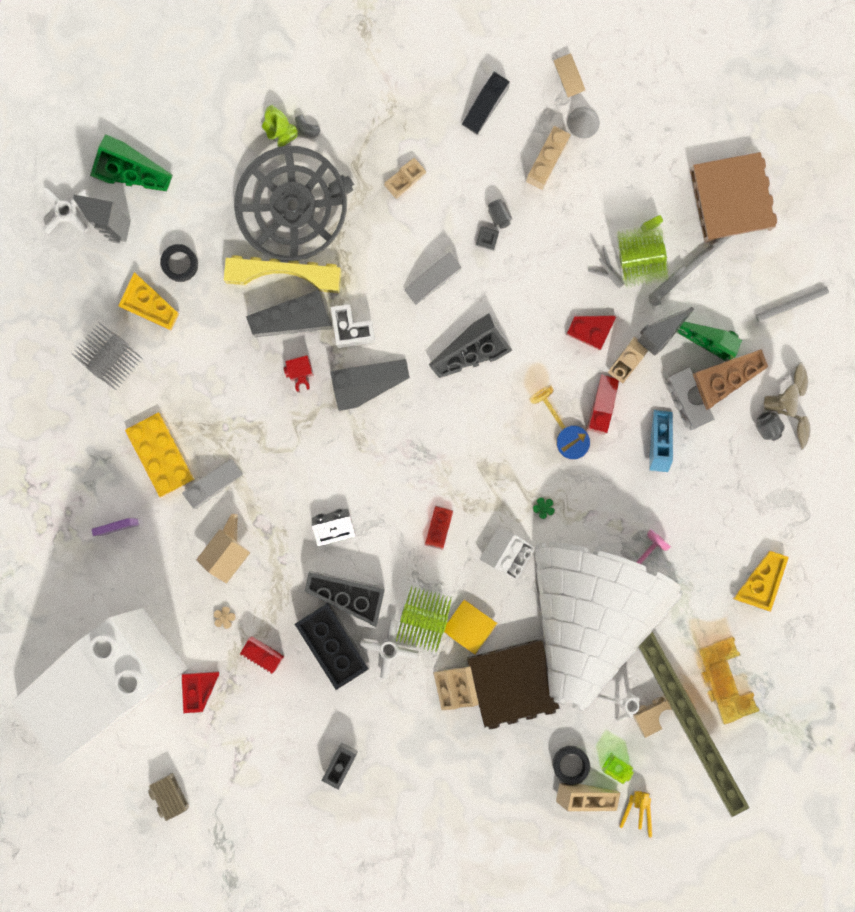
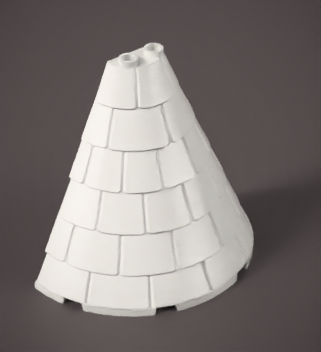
[535,542,683,711]

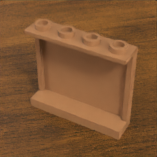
[690,152,777,243]

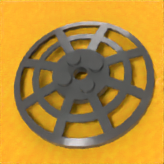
[234,146,347,261]

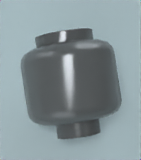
[755,411,785,441]

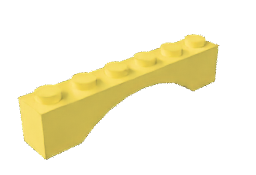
[224,255,341,293]

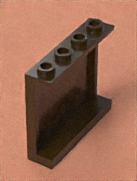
[467,639,560,729]

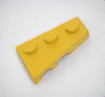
[118,272,179,331]
[733,551,789,612]

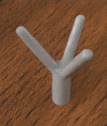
[588,247,624,288]

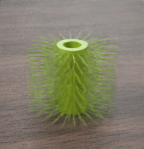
[617,224,669,287]
[396,587,452,652]

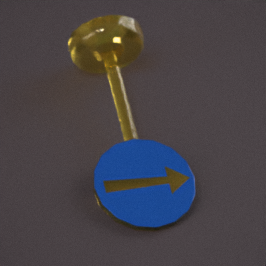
[529,384,590,459]

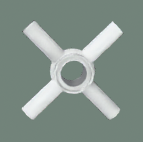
[43,189,89,234]
[360,620,418,679]

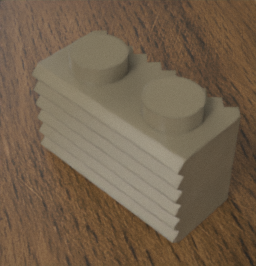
[148,773,189,821]

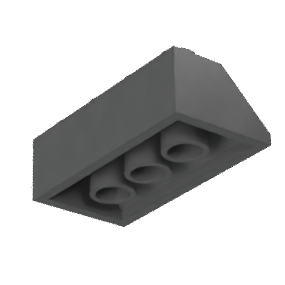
[73,195,131,243]

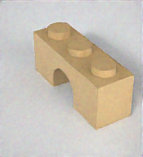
[526,126,571,190]
[633,689,697,738]

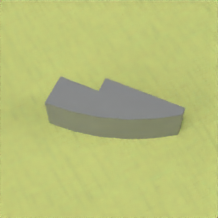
[405,252,462,305]

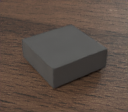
[476,226,499,251]

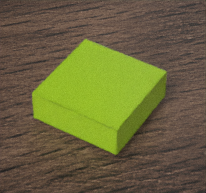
[641,215,663,233]

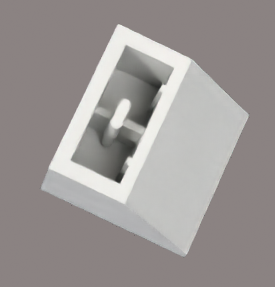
[480,526,535,581]

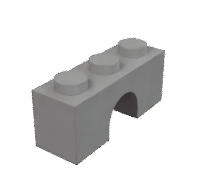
[665,367,715,431]

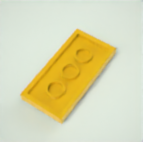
[125,412,195,498]

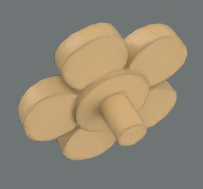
[214,607,236,629]

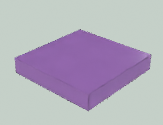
[92,518,139,536]

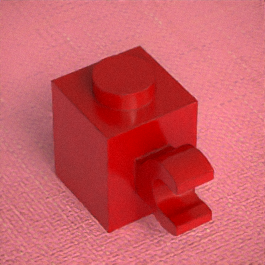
[283,355,314,393]

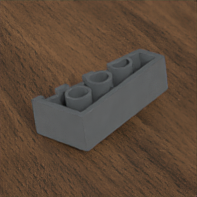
[305,571,385,627]

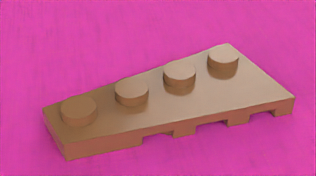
[693,349,768,410]

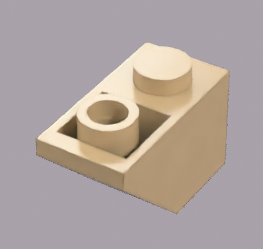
[608,337,648,383]

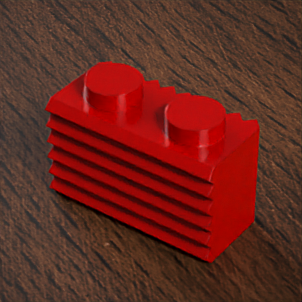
[240,636,285,674]

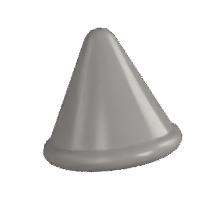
[568,107,600,138]

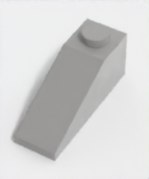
[182,459,243,509]

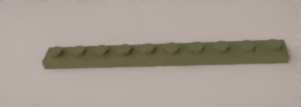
[638,632,750,818]

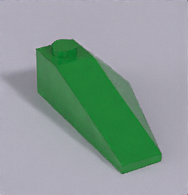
[90,134,173,192]
[676,322,742,362]

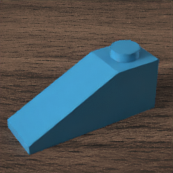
[649,410,673,472]

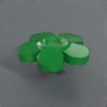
[533,497,555,519]

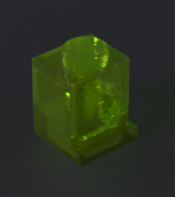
[601,752,634,785]

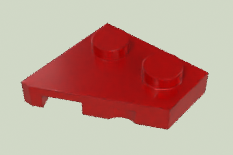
[566,316,616,350]
[182,671,219,714]

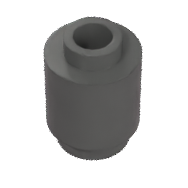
[328,174,355,198]
[488,199,513,229]

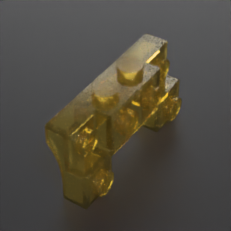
[697,636,760,725]

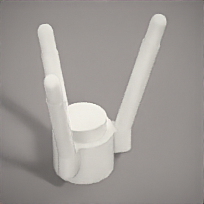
[597,692,639,722]

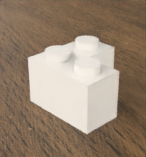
[331,304,375,348]

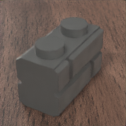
[321,742,358,790]

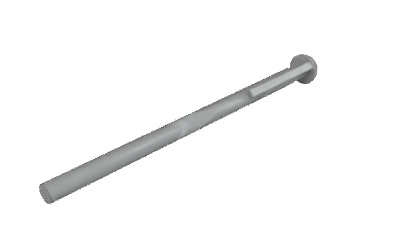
[649,236,731,306]

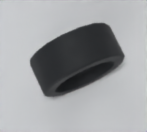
[160,244,198,282]
[552,746,590,785]

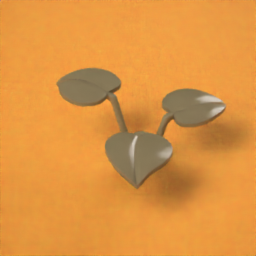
[764,362,811,450]

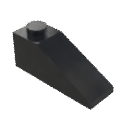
[462,71,510,135]

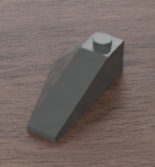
[429,313,513,378]
[330,359,410,411]

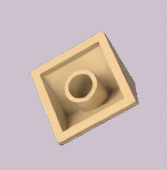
[196,529,251,584]

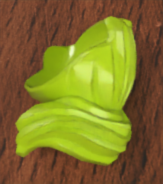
[262,105,298,147]

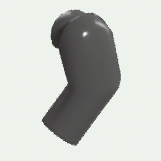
[295,115,320,137]

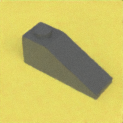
[638,307,694,356]

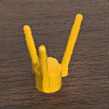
[619,791,652,838]

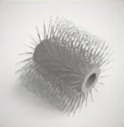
[72,322,144,390]

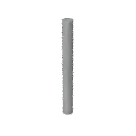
[755,287,829,322]

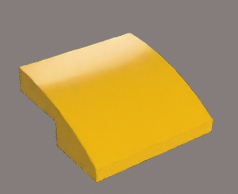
[444,600,498,655]

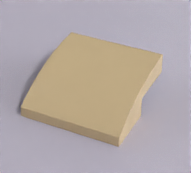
[433,666,479,710]

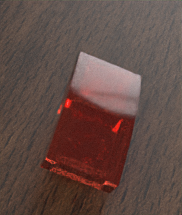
[425,506,453,550]

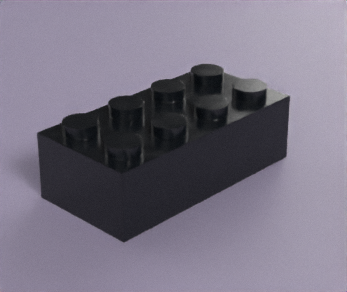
[294,603,370,690]

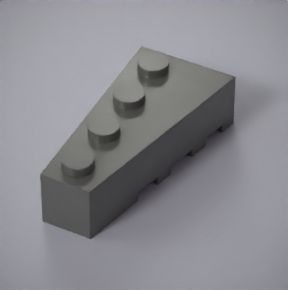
[246,290,333,337]

